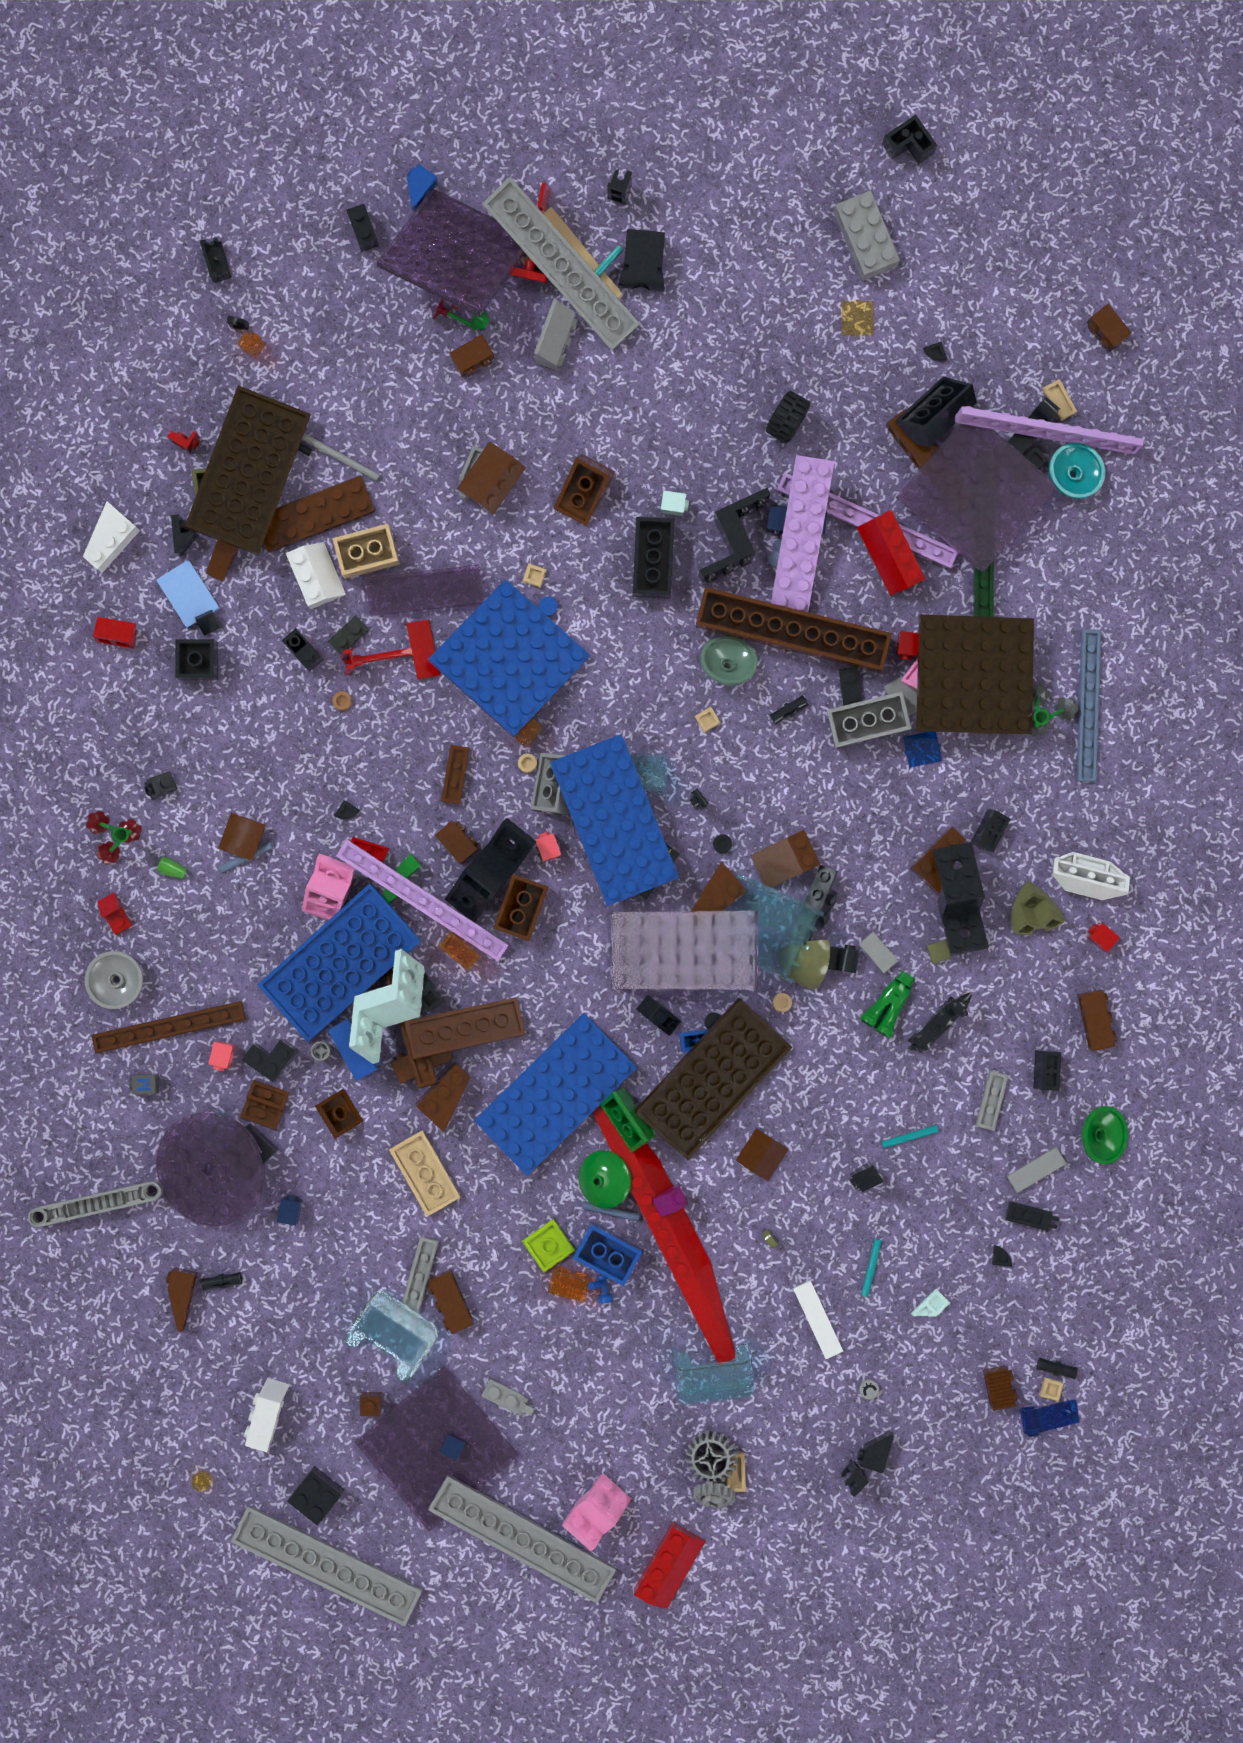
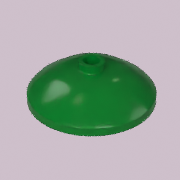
[1082,1106,1128,1164]
[578,1150,631,1209]

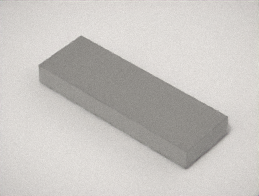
[975,1070,1009,1131]
[1007,1146,1067,1193]

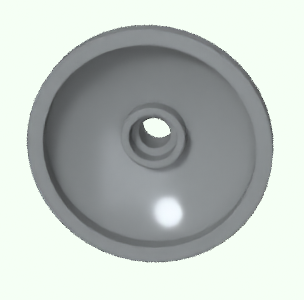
[85,951,143,1009]

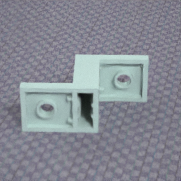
[349,949,425,1064]

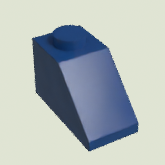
[407,163,438,213]

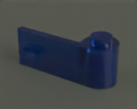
[1019,1399,1080,1437]

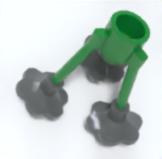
[1031,684,1078,736]

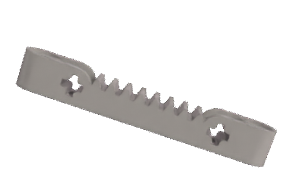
[28,1180,164,1227]

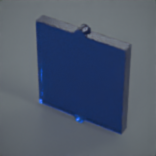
[903,732,942,768]

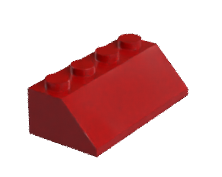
[856,510,925,596]
[634,1521,706,1608]

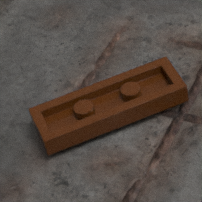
[441,745,470,805]

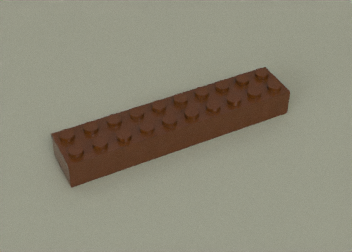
[695,587,892,673]

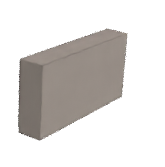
[859,932,898,973]

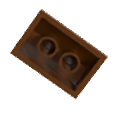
[457,442,526,515]
[493,874,549,941]

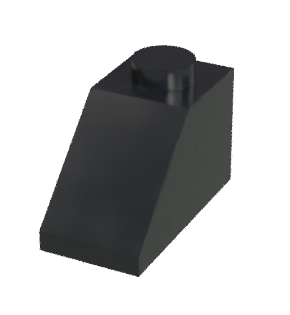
[849,1161,884,1192]
[857,1431,894,1473]

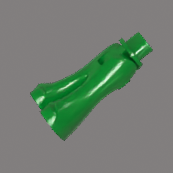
[859,971,915,1039]

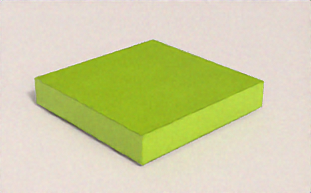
[522,1218,575,1273]

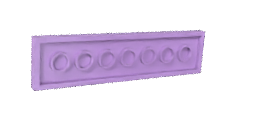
[771,455,835,612]

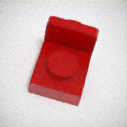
[167,431,200,453]

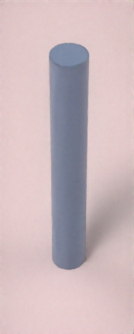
[218,842,274,873]
[582,1201,640,1221]

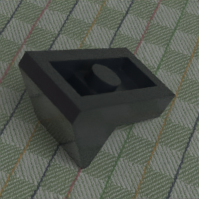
[171,514,199,556]

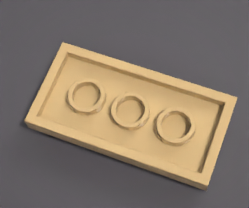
[389,1130,461,1217]

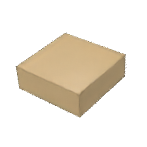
[522,563,547,588]
[694,707,721,733]
[1039,1377,1064,1402]

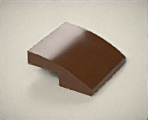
[218,813,266,861]
[240,1080,290,1131]

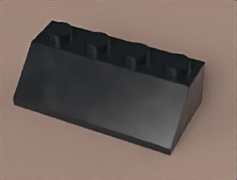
[895,377,977,448]

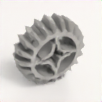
[686,1430,738,1484]

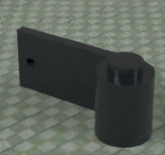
[801,942,859,973]

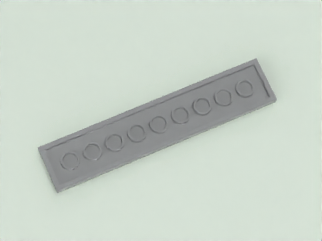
[482,177,640,350]
[428,1474,616,1603]
[230,1505,422,1626]

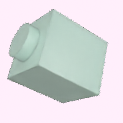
[660,491,689,516]

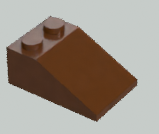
[553,454,616,526]
[751,830,820,889]

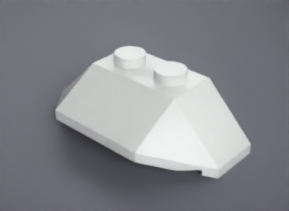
[1052,852,1130,900]

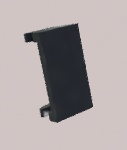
[607,170,632,205]
[200,237,232,283]
[971,809,1011,853]
[1033,1050,1062,1091]
[841,1459,869,1497]

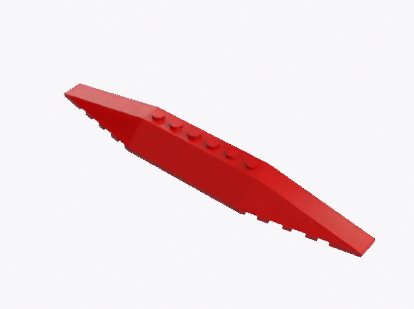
[593,1106,737,1366]

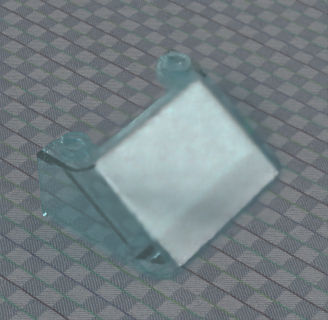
[342,1291,439,1384]
[672,1338,754,1404]

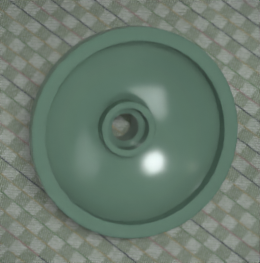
[700,636,758,685]

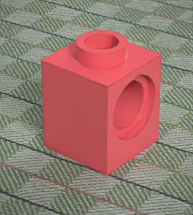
[536,831,562,862]
[208,1041,236,1071]

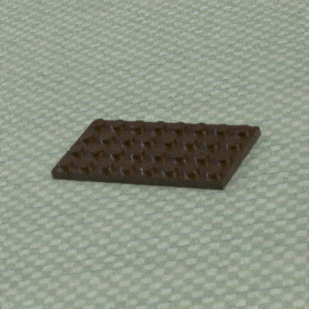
[185,385,311,556]
[635,998,793,1160]

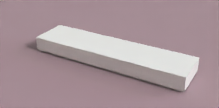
[793,1280,843,1359]

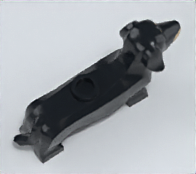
[908,992,972,1053]

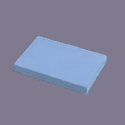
[156,560,220,629]

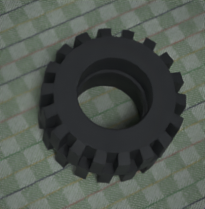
[766,390,810,444]

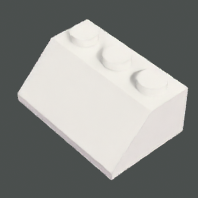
[286,542,346,609]

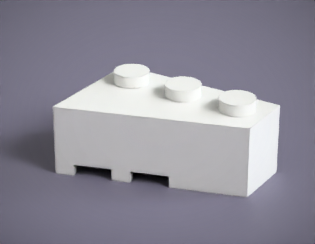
[83,502,140,573]
[244,1378,290,1452]

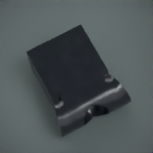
[618,229,665,292]

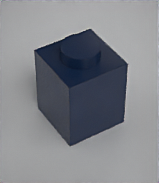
[277,1195,303,1226]

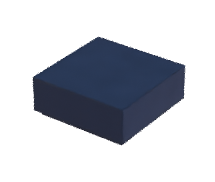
[440,1433,466,1461]

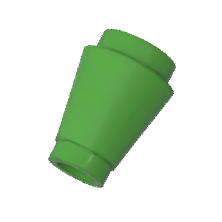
[157,857,187,879]

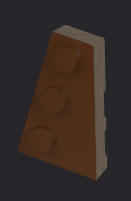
[910,826,966,895]
[689,861,746,928]
[415,1062,470,1132]

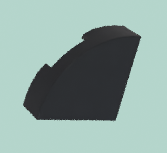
[227,316,250,330]
[923,342,947,362]
[334,800,361,819]
[992,1245,1012,1267]

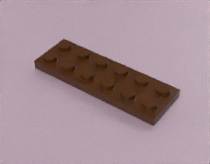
[264,475,375,553]
[404,997,526,1060]

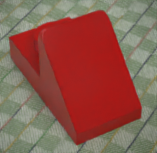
[97,892,133,935]

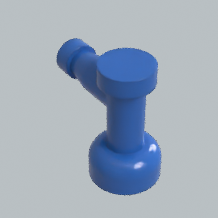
[588,1275,614,1304]

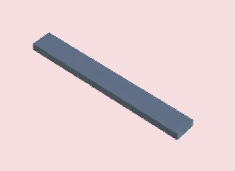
[1076,629,1101,782]

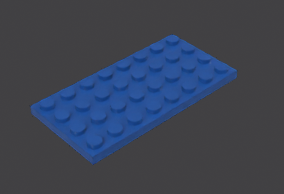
[550,734,679,906]
[257,883,422,1042]
[474,1013,638,1176]

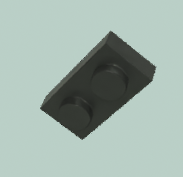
[328,615,369,655]

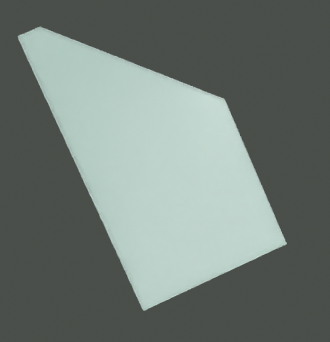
[911,1289,950,1317]

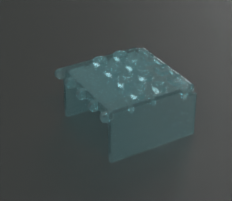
[706,874,824,984]

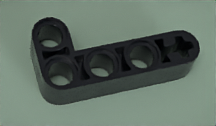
[995,397,1061,470]

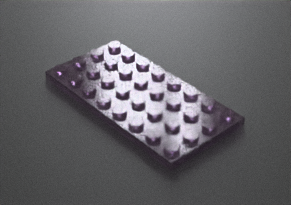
[611,911,758,990]

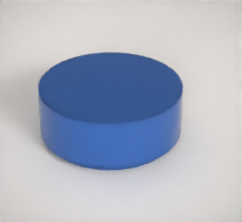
[539,596,558,616]

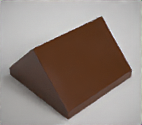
[315,1088,363,1139]
[736,1128,789,1181]

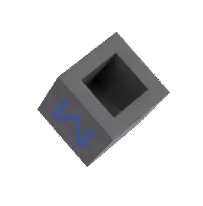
[129,1073,159,1094]

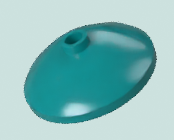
[1049,443,1105,499]

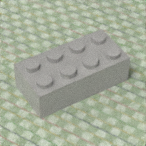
[833,190,900,281]
[827,691,911,748]

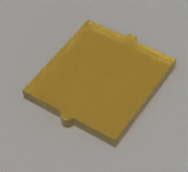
[842,299,874,337]

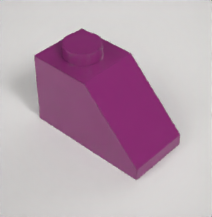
[652,1183,688,1217]

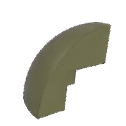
[1011,881,1066,935]
[777,940,830,990]

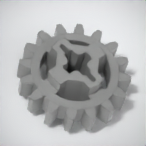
[693,1482,736,1509]

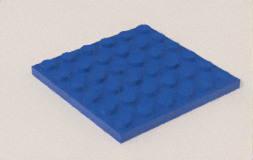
[428,579,591,738]

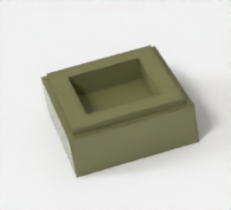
[926,940,951,964]

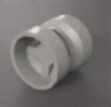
[311,1041,332,1061]

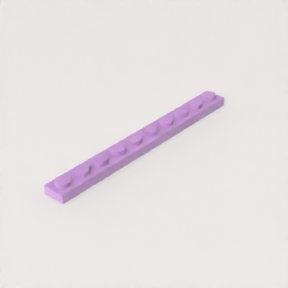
[955,406,1143,455]
[776,472,958,569]
[336,839,509,961]

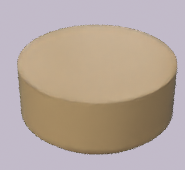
[518,754,537,773]
[772,993,792,1012]

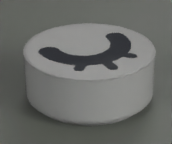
[859,1379,879,1400]

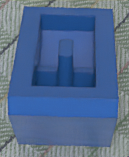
[679,1029,709,1052]

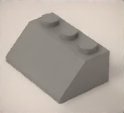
[534,299,578,371]
[531,753,571,816]

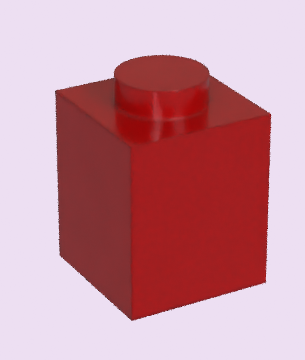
[896,631,918,661]
[1087,922,1120,952]

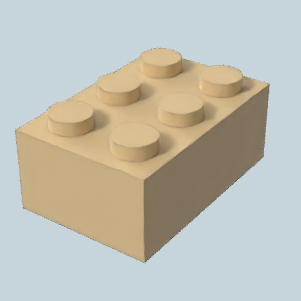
[332,524,400,579]

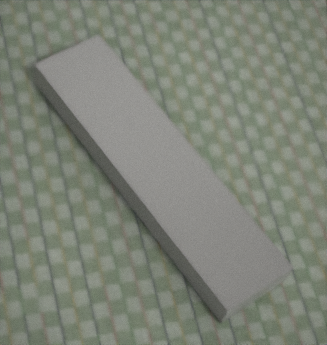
[400,1236,439,1316]

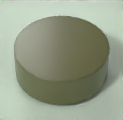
[762,1229,779,1249]

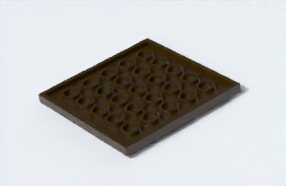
[916,614,1034,735]

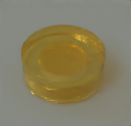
[191,1470,212,1491]

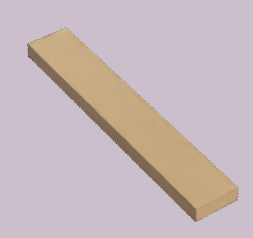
[544,207,623,299]

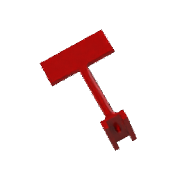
[508,182,551,283]
[341,619,440,680]

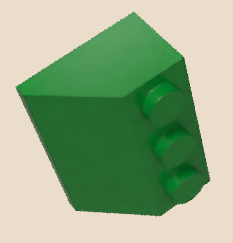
[600,1088,656,1153]

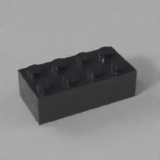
[632,517,675,599]

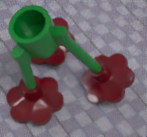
[433,278,490,331]
[86,811,142,865]

